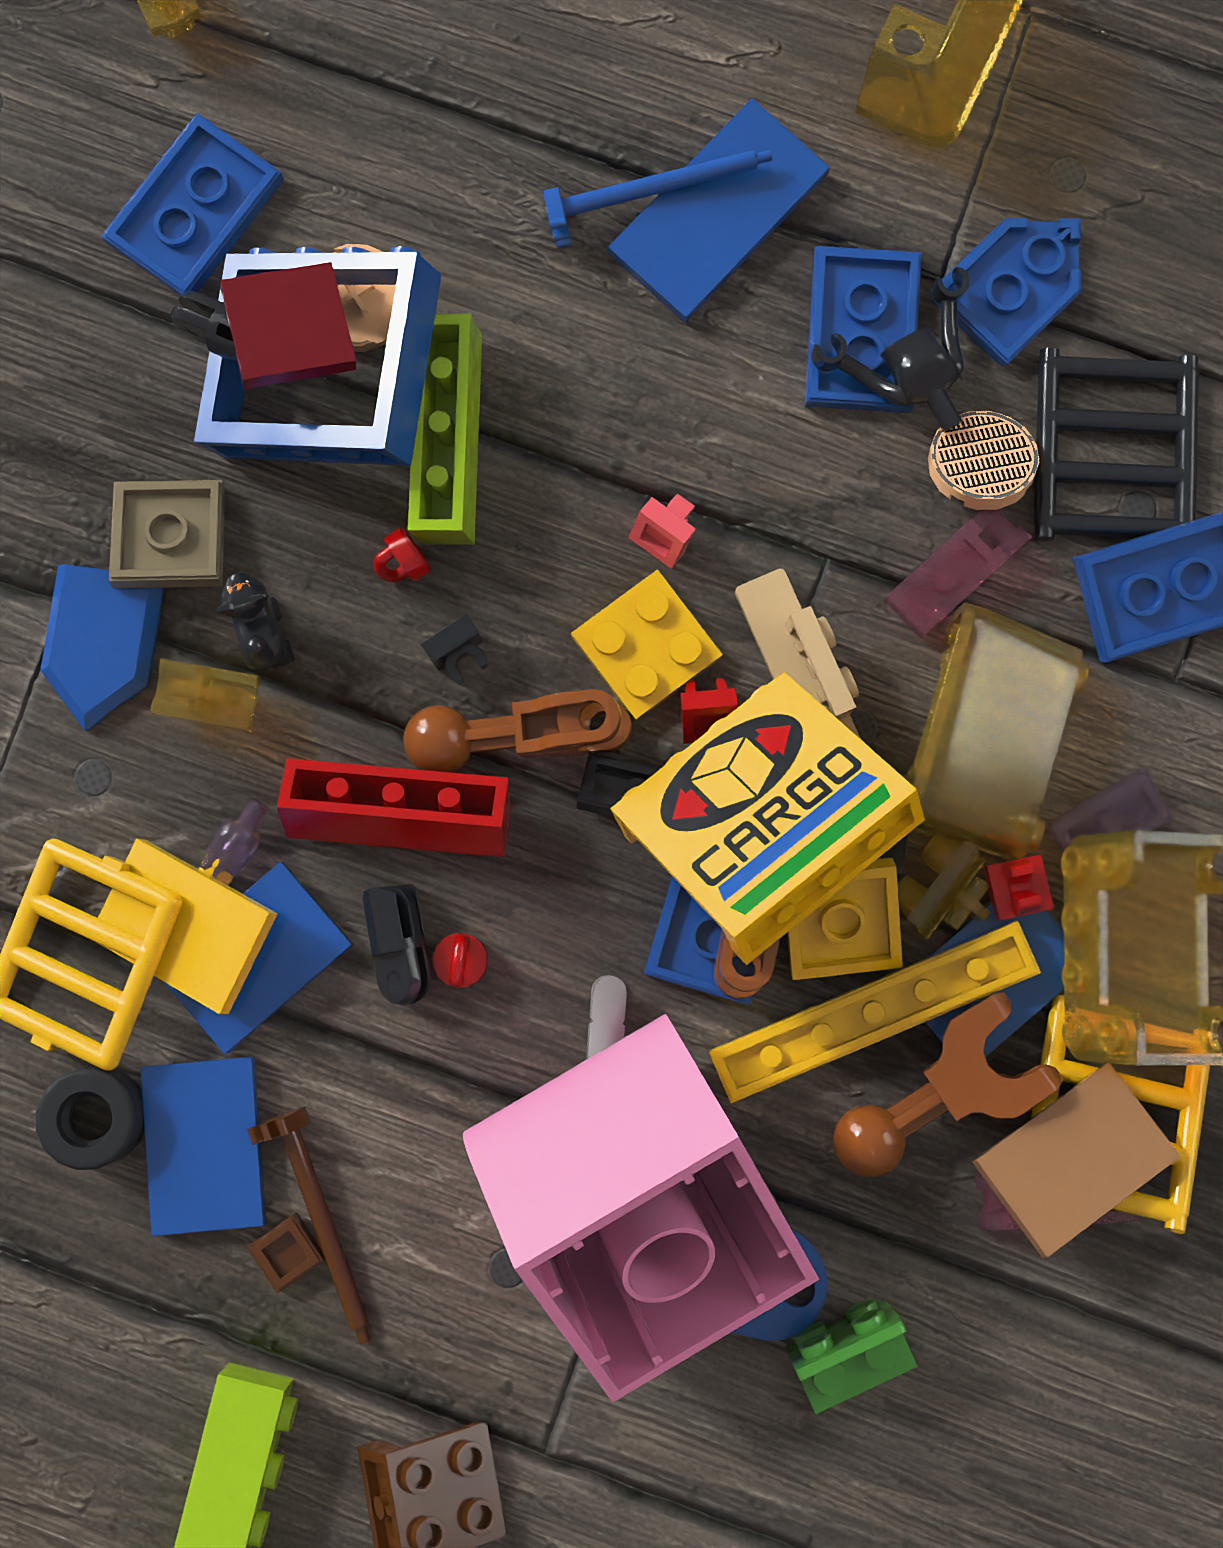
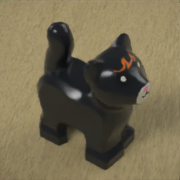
[217,573,295,671]

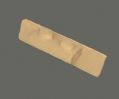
[735,568,861,739]

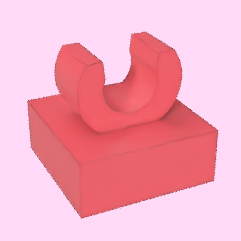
[628,494,696,569]

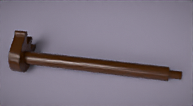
[247,1106,370,1344]

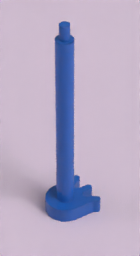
[543,150,772,249]

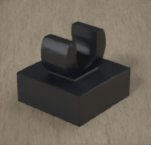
[421,615,488,685]

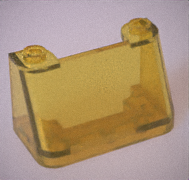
[906,602,1089,860]

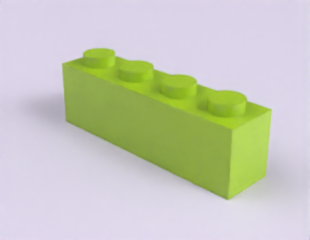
[408,314,482,545]
[174,1362,299,1548]

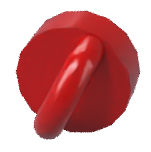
[373,527,431,583]
[432,933,488,988]

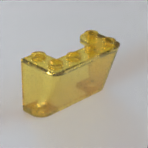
[854,0,1024,147]
[1061,830,1223,1066]

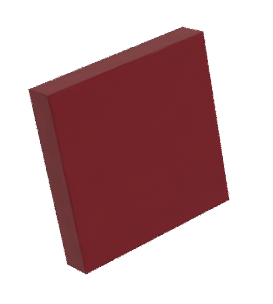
[220,262,356,389]

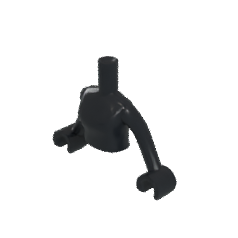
[811,267,969,432]

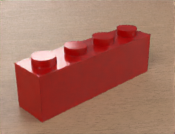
[277,758,511,857]

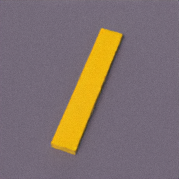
[709,920,1041,1103]

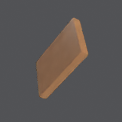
[972,1062,1181,1258]

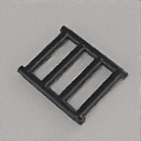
[1034,347,1199,542]

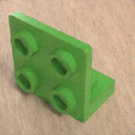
[785,1298,918,1414]

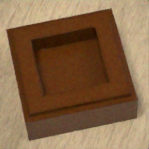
[247,1212,325,1294]

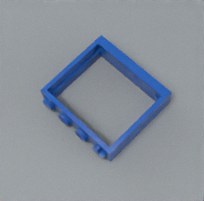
[194,246,442,466]

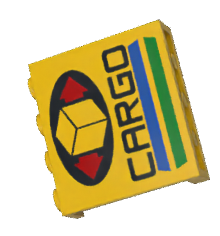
[610,672,925,965]

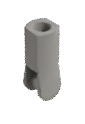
[586,975,627,1060]

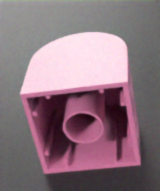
[463,1014,820,1402]

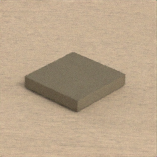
[109,480,225,589]

